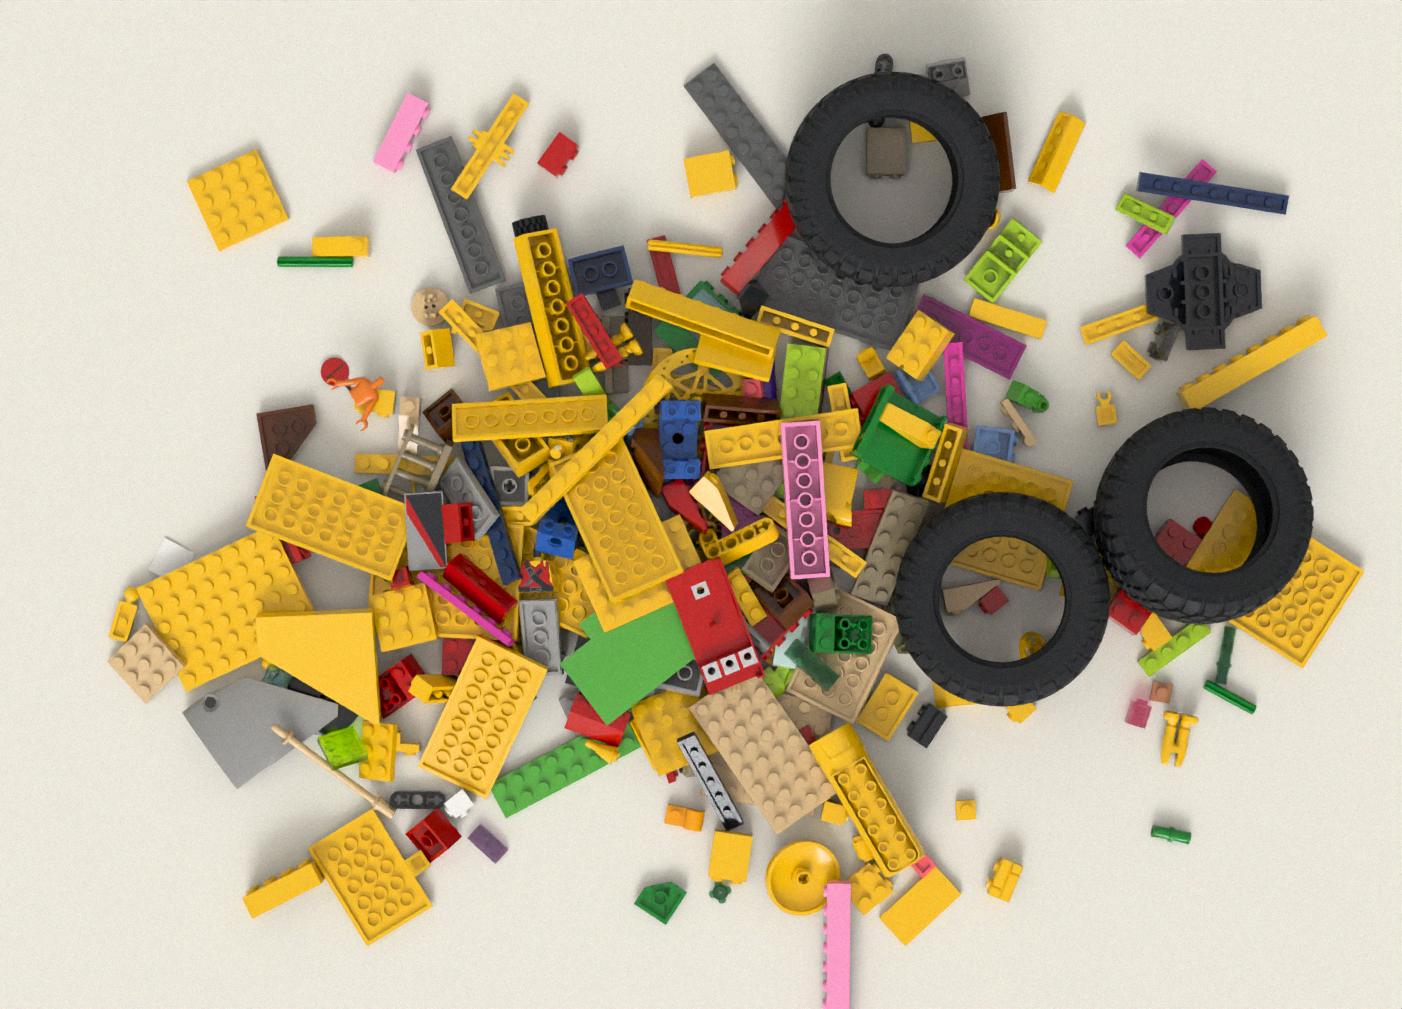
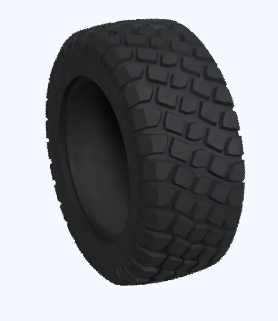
[785,72,1000,287]
[1093,407,1314,624]
[894,492,1110,707]

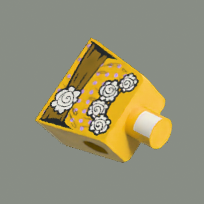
[548,434,591,459]

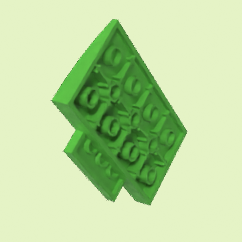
[560,591,702,726]

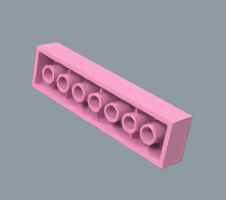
[780,420,830,579]

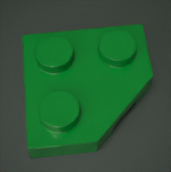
[634,882,687,925]

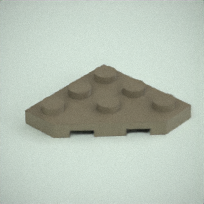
[716,459,783,516]

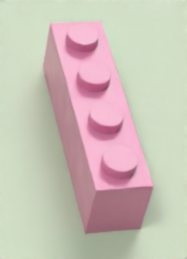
[373,93,431,173]

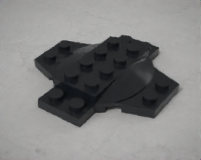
[1145,233,1262,350]

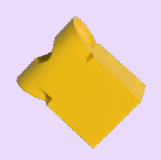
[823,462,859,527]

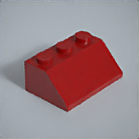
[564,692,632,747]

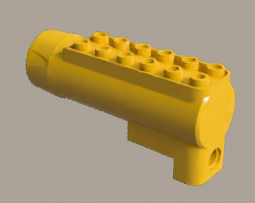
[809,722,926,877]

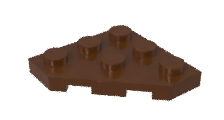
[256,404,317,470]

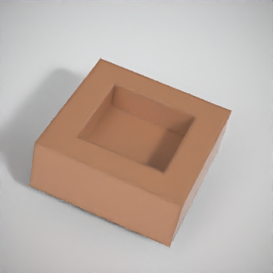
[1150,681,1173,704]

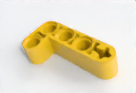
[699,518,780,566]

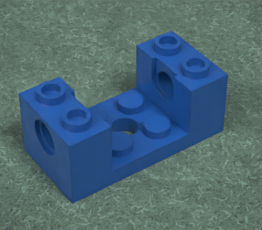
[658,399,701,479]
[535,497,580,560]

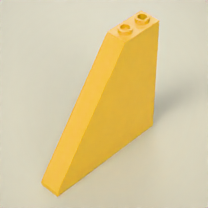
[253,608,382,725]

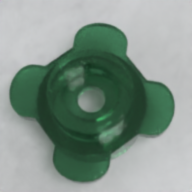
[709,881,732,904]

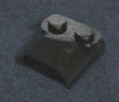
[1146,321,1181,363]

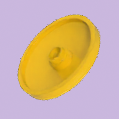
[765,840,840,916]

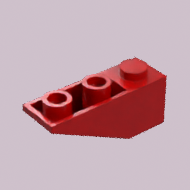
[661,479,709,535]

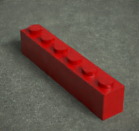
[720,198,796,296]

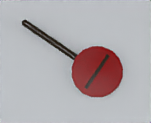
[321,358,352,390]

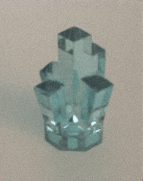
[261,664,292,687]

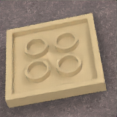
[107,623,186,704]

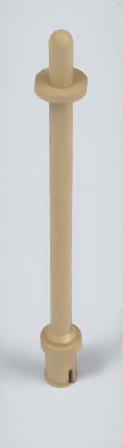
[271,724,397,819]

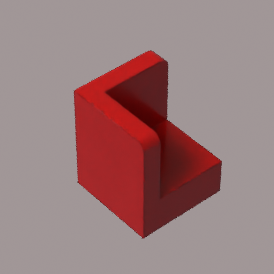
[391,566,415,590]

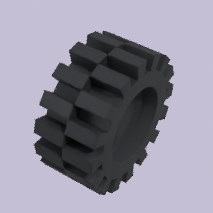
[512,215,549,237]

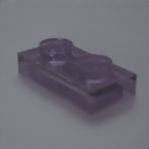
[467,823,509,864]

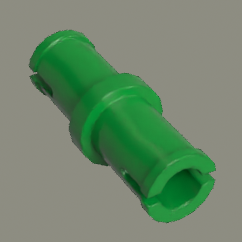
[1151,825,1191,844]

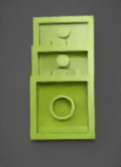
[963,218,1043,303]

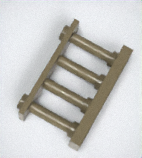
[380,424,454,498]

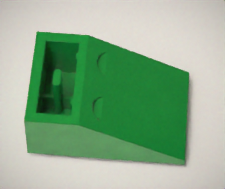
[809,613,872,654]

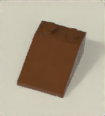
[628,428,665,498]
[749,573,815,630]

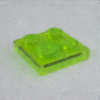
[317,726,368,771]

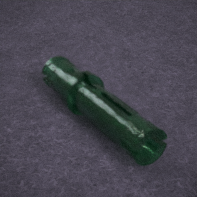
[1214,626,1237,685]

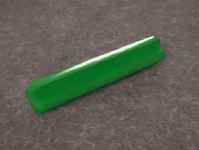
[1203,680,1257,714]

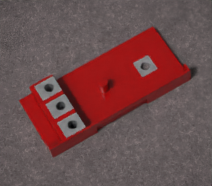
[665,556,765,695]

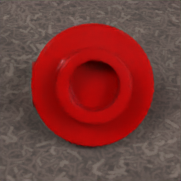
[1193,517,1213,538]

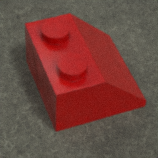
[406,808,462,863]

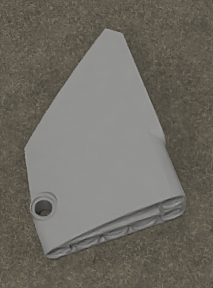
[182,677,338,789]

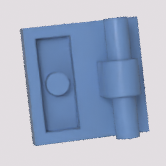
[892,369,941,404]

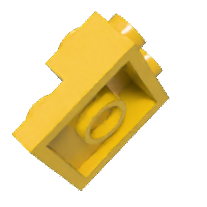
[846,861,894,915]

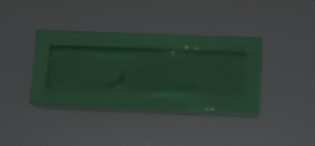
[784,639,840,691]

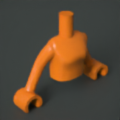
[326,376,385,431]

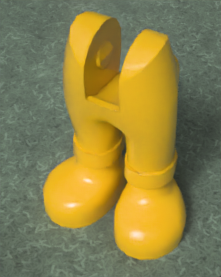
[584,322,643,373]
[1161,711,1199,767]

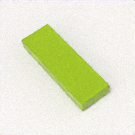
[1115,193,1176,236]

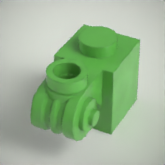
[1005,380,1049,413]

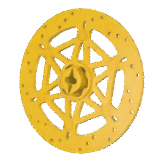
[642,348,746,459]

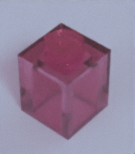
[1124,698,1152,729]

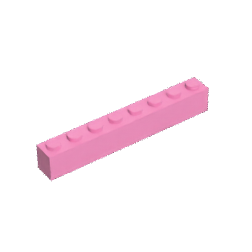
[823,880,851,1009]

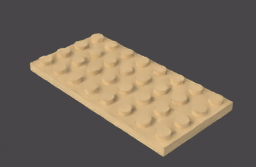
[689,677,836,835]

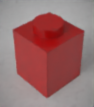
[978,586,1009,615]

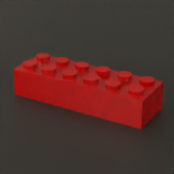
[1109,519,1202,635]

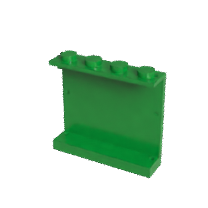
[850,384,947,487]

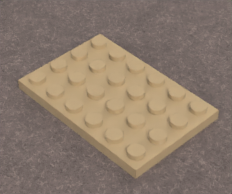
[785,588,900,725]

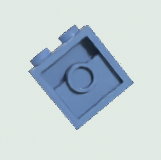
[973,425,1018,463]

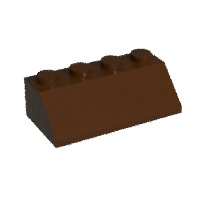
[981,112,1016,194]

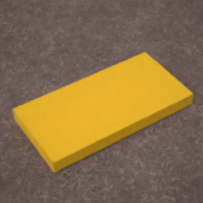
[694,334,777,382]
[879,867,961,946]

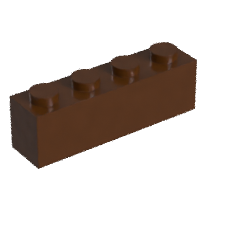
[701,393,782,425]

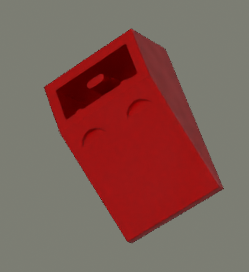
[379,654,425,719]

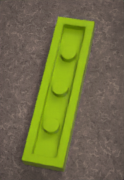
[1137,624,1211,677]

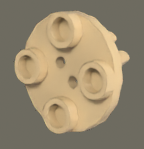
[411,288,448,326]

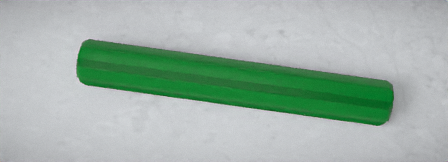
[277,256,354,267]

